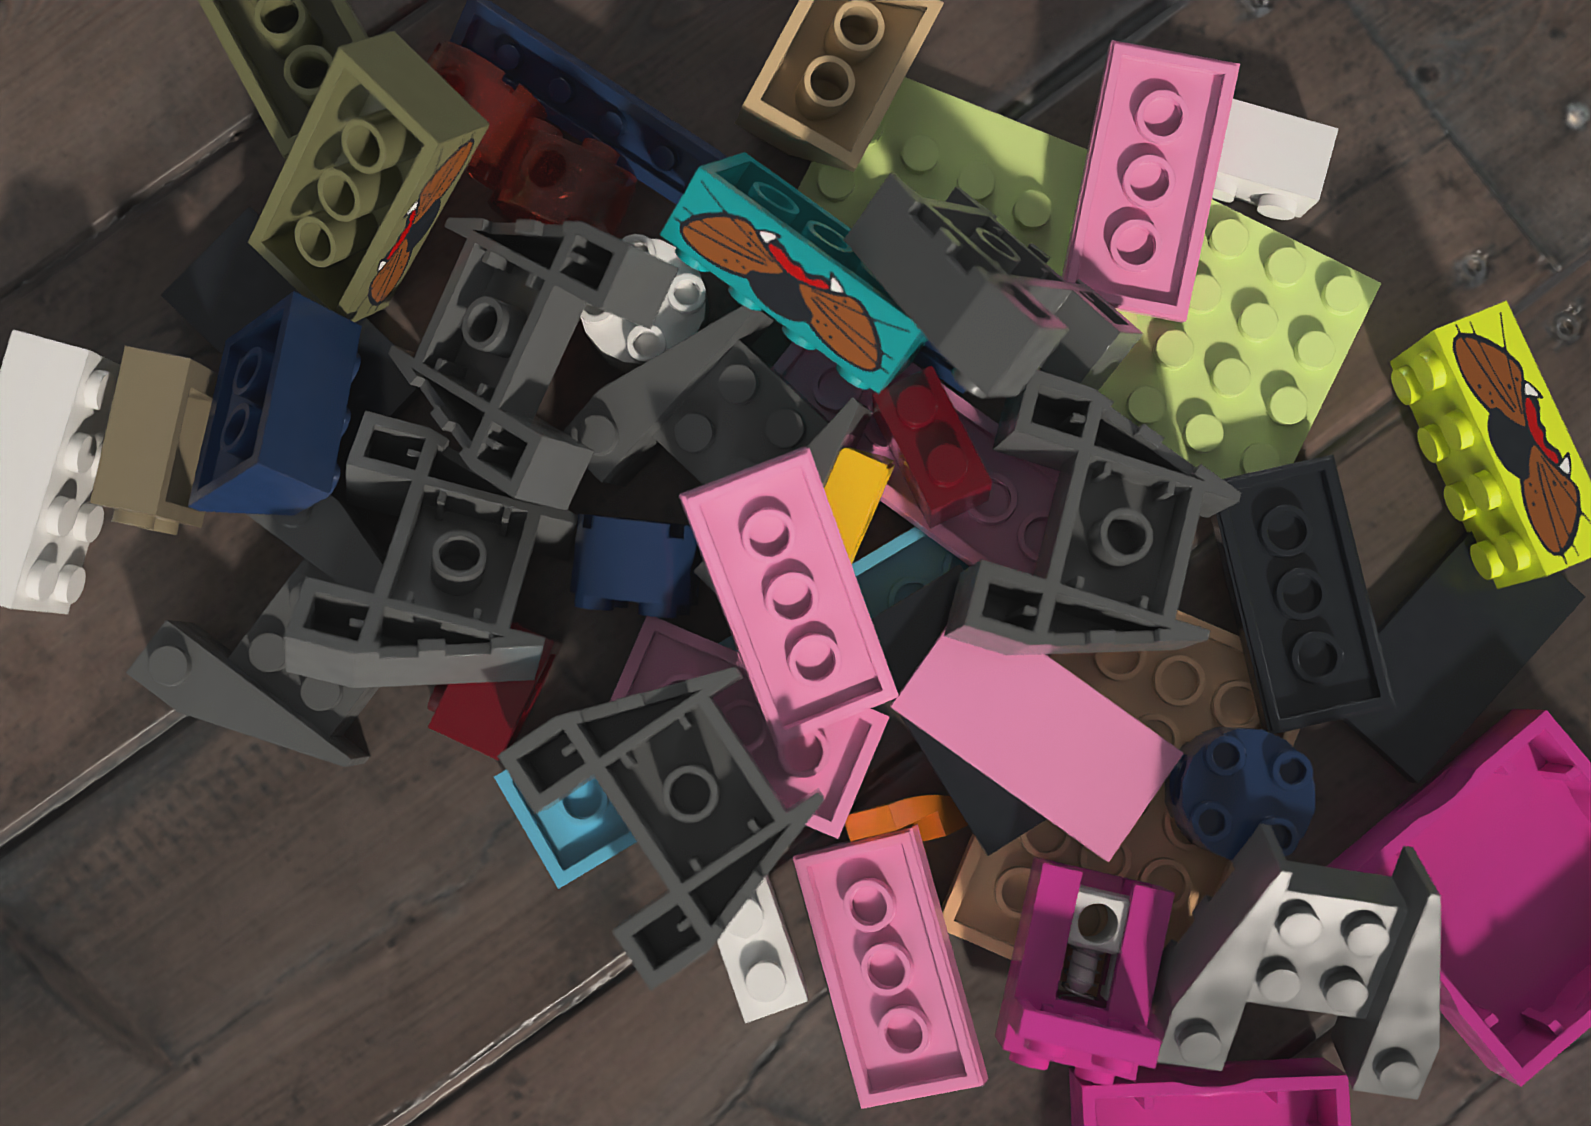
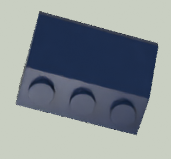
[188,291,362,516]

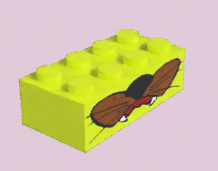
[1390,301,1591,589]

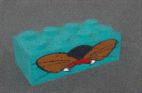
[660,152,928,394]

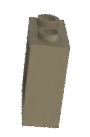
[90,346,218,535]

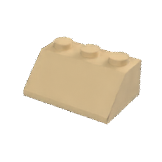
[735,0,944,172]

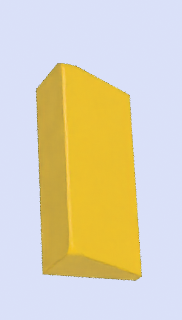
[824,447,895,565]

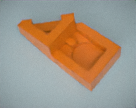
[845,795,968,841]

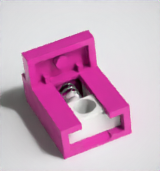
[995,856,1175,1085]

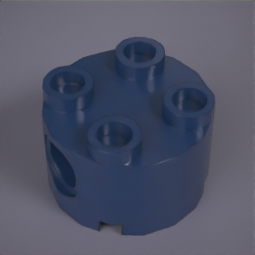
[570,513,702,618]
[1165,727,1315,861]

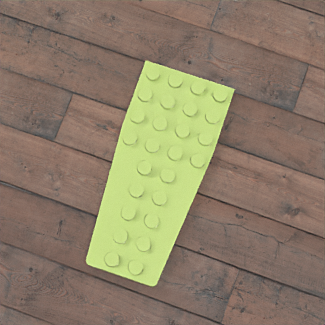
[798,77,1381,479]

